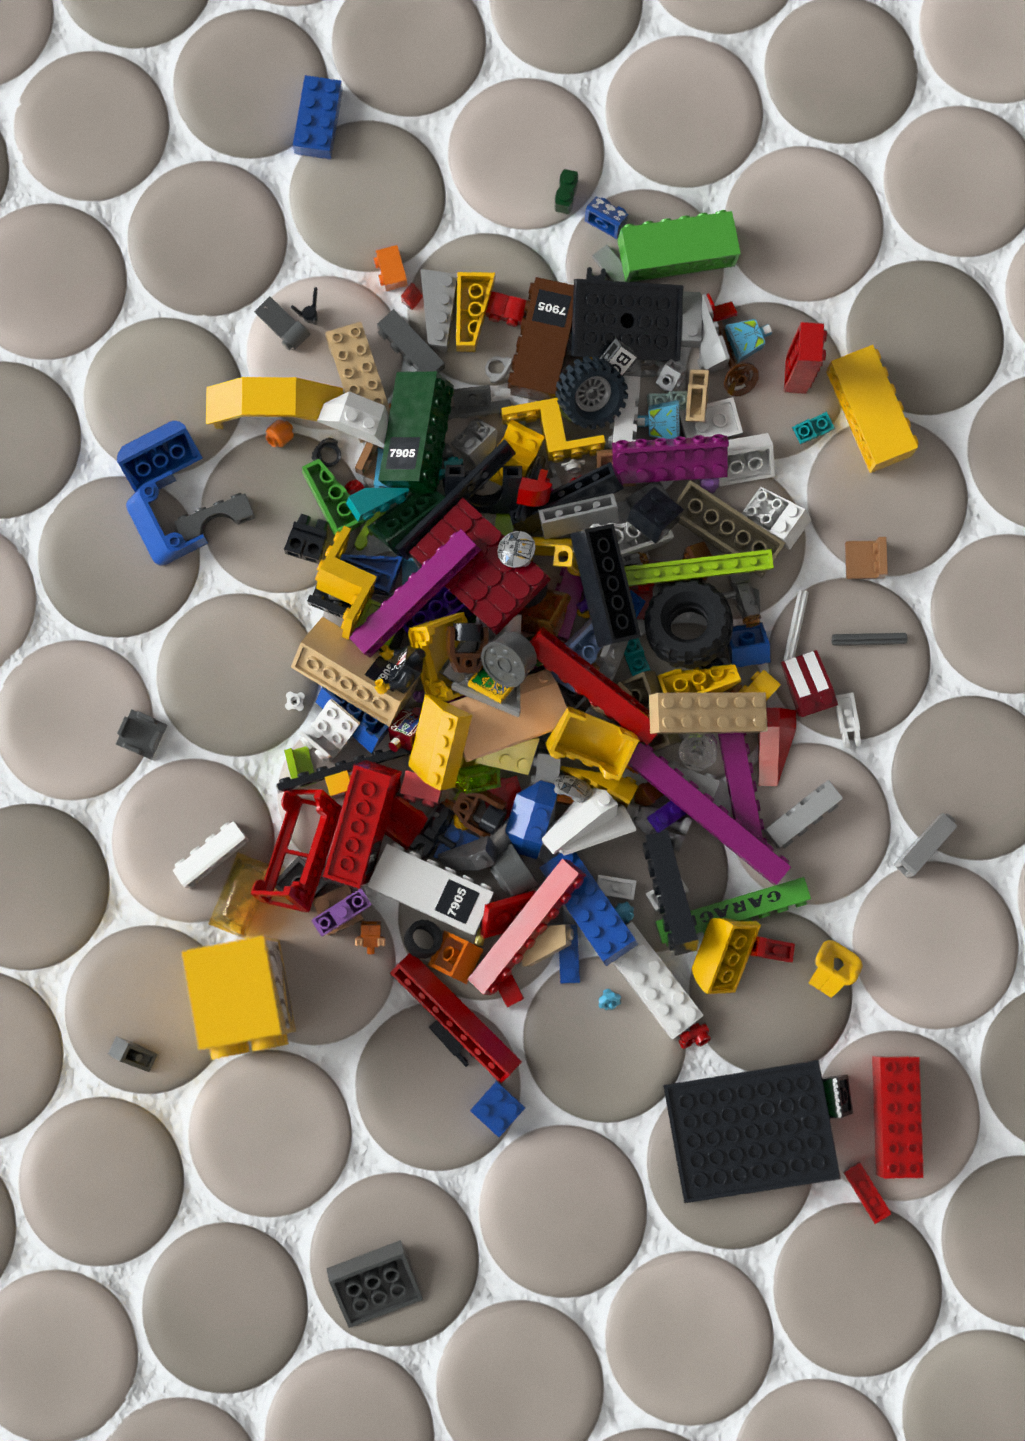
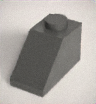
[108,1036,158,1072]

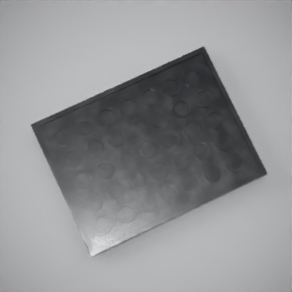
[663,1060,841,1203]

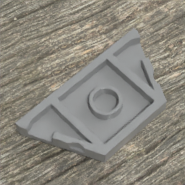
[451,673,520,717]

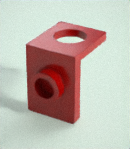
[706,293,737,321]

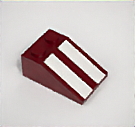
[780,650,838,717]

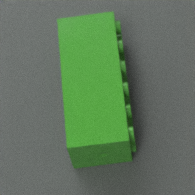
[617,210,741,282]

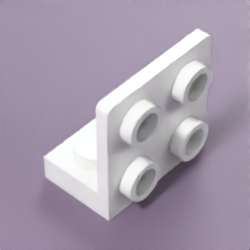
[311,699,360,750]
[299,726,341,762]

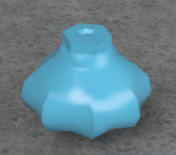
[615,902,634,923]
[599,989,621,1010]

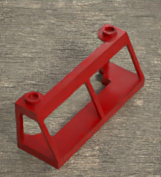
[251,789,342,912]

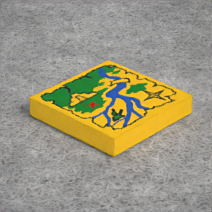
[468,665,514,704]

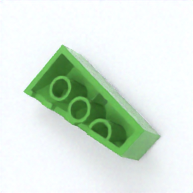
[302,459,366,537]

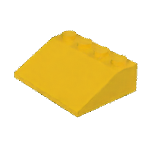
[408,694,472,791]

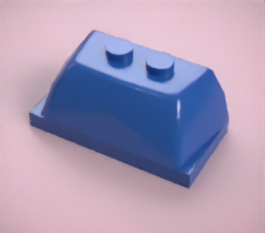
[117,420,203,492]

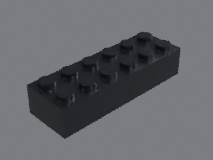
[570,523,641,648]
[643,830,698,956]

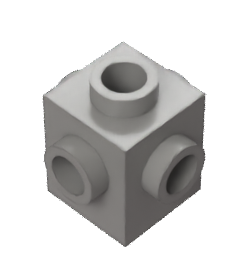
[655,359,687,392]

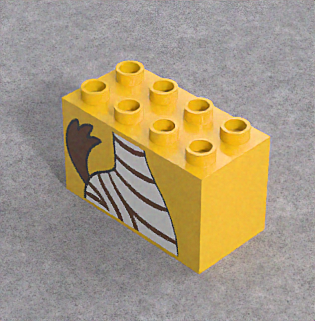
[182,935,296,1059]

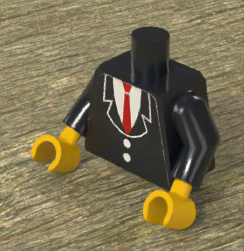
[374,645,426,695]

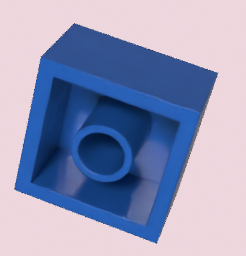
[470,1081,525,1137]

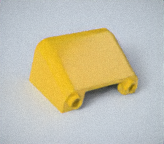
[408,612,468,701]

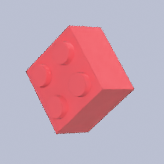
[400,770,443,808]

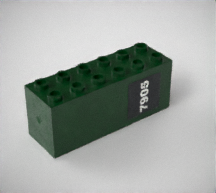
[378,371,454,493]

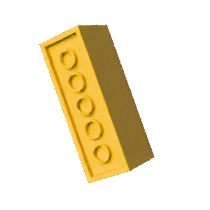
[826,345,919,473]

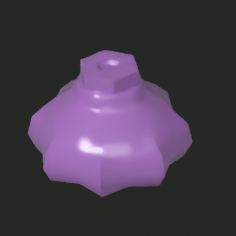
[699,478,720,494]

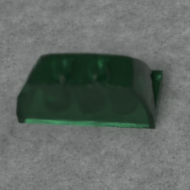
[367,491,445,558]

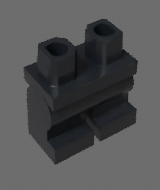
[284,514,328,564]

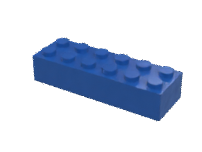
[539,852,639,966]

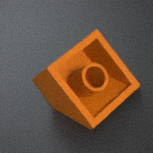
[428,930,484,984]

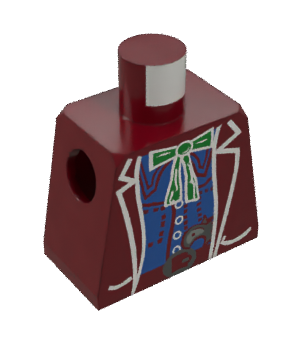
[388,709,420,752]

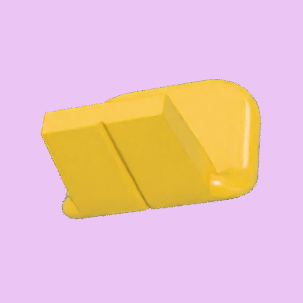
[808,940,863,998]

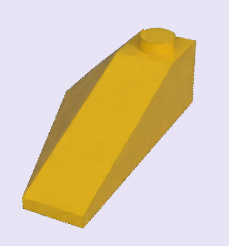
[657,664,742,693]

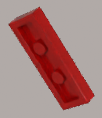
[843,1162,892,1224]

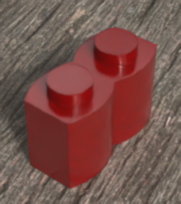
[485,291,527,327]

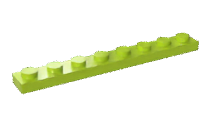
[624,549,774,586]

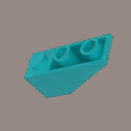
[346,488,409,522]

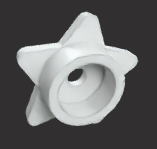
[561,459,585,474]

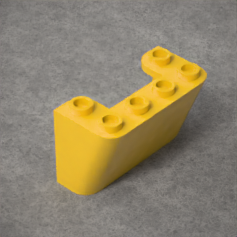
[531,537,580,576]
[545,707,639,781]

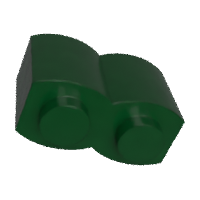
[554,169,578,214]

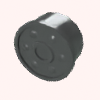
[481,632,537,687]
[490,843,540,897]

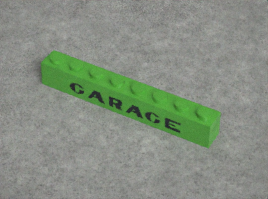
[655,877,811,946]

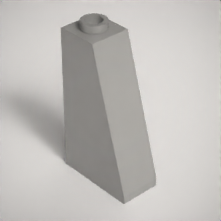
[893,813,957,878]

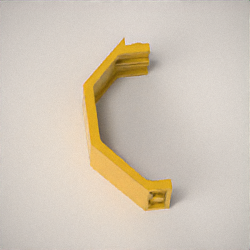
[206,377,344,430]

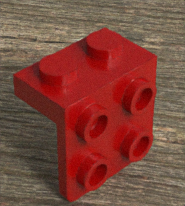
[385,796,428,850]

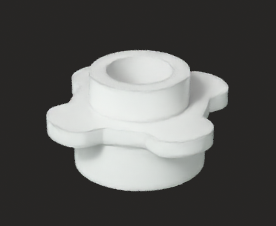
[285,691,305,711]

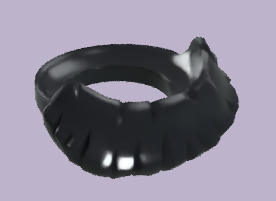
[311,438,341,467]

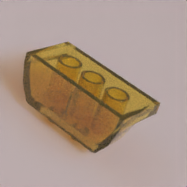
[208,852,269,939]

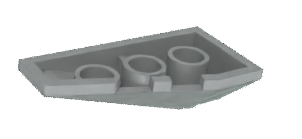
[697,294,730,374]

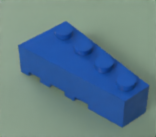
[315,687,389,754]

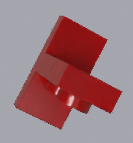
[749,936,795,963]

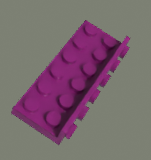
[612,434,729,484]

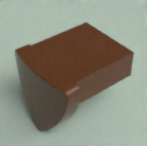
[634,782,664,806]

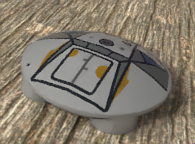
[498,531,535,568]
[554,775,592,802]

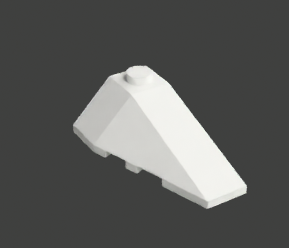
[542,788,618,855]

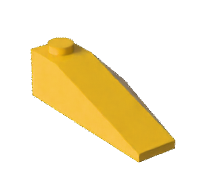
[560,766,638,808]

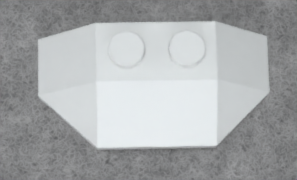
[317,391,389,448]

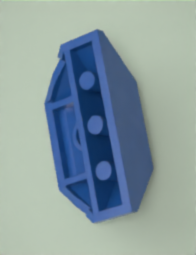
[505,780,557,859]

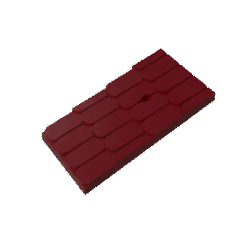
[409,498,551,635]

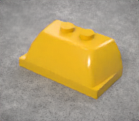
[692,918,761,994]

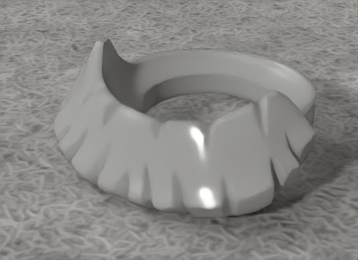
[485,356,513,383]

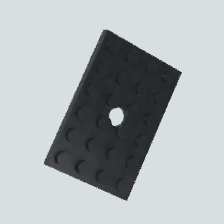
[571,279,684,362]

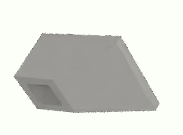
[451,418,498,467]

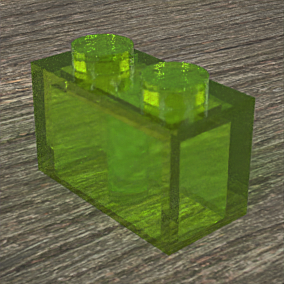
[455,764,501,794]

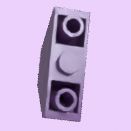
[311,888,372,937]

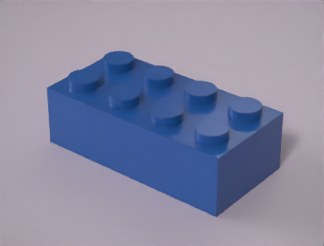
[293,75,343,159]

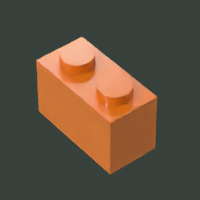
[373,245,408,291]

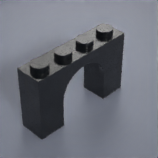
[445,465,522,514]

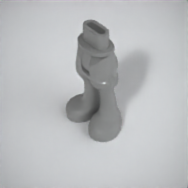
[626,803,693,852]

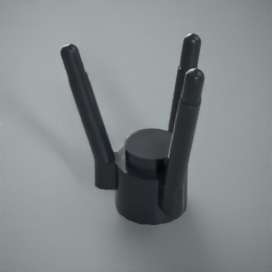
[291,287,318,325]

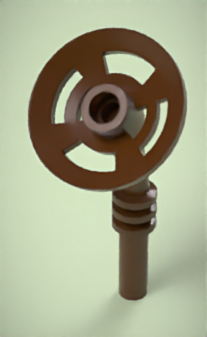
[717,321,759,396]

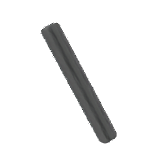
[831,633,908,646]

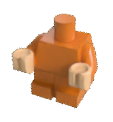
[355,921,385,954]

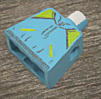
[725,319,772,363]
[637,400,679,439]

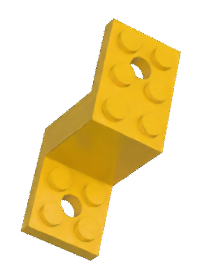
[501,398,605,463]
[315,526,377,640]

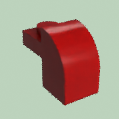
[517,469,552,507]

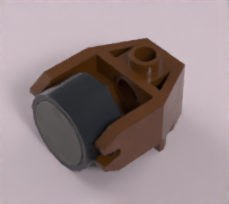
[446,623,489,673]
[452,787,508,837]

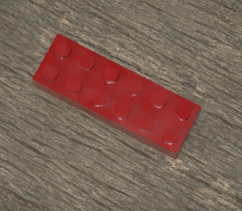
[784,322,827,394]

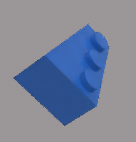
[340,554,404,595]

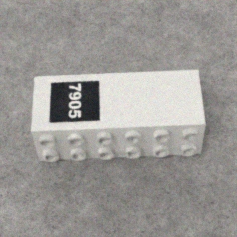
[367,842,494,936]

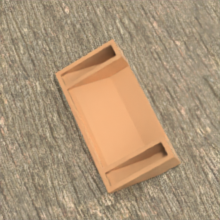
[449,669,567,762]

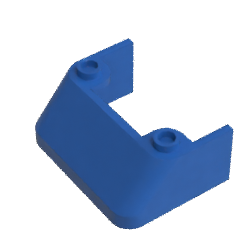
[126,471,208,566]

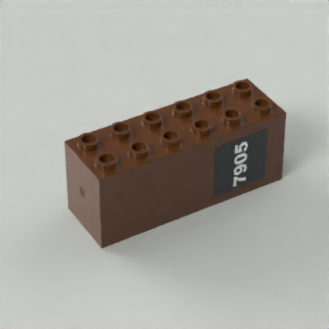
[508,277,574,401]

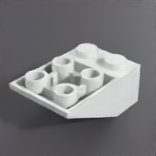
[741,487,811,550]

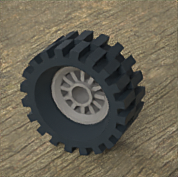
[556,356,628,429]

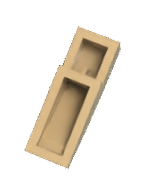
[685,370,710,422]

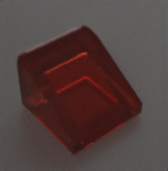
[401,283,423,310]

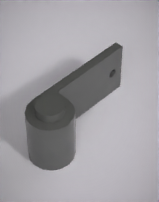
[254,296,310,350]

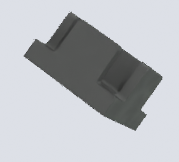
[116,709,167,760]

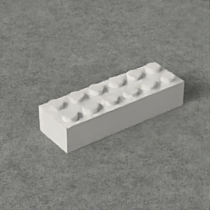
[613,922,704,1039]

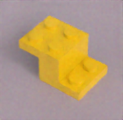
[490,420,545,486]

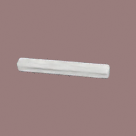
[783,590,809,661]

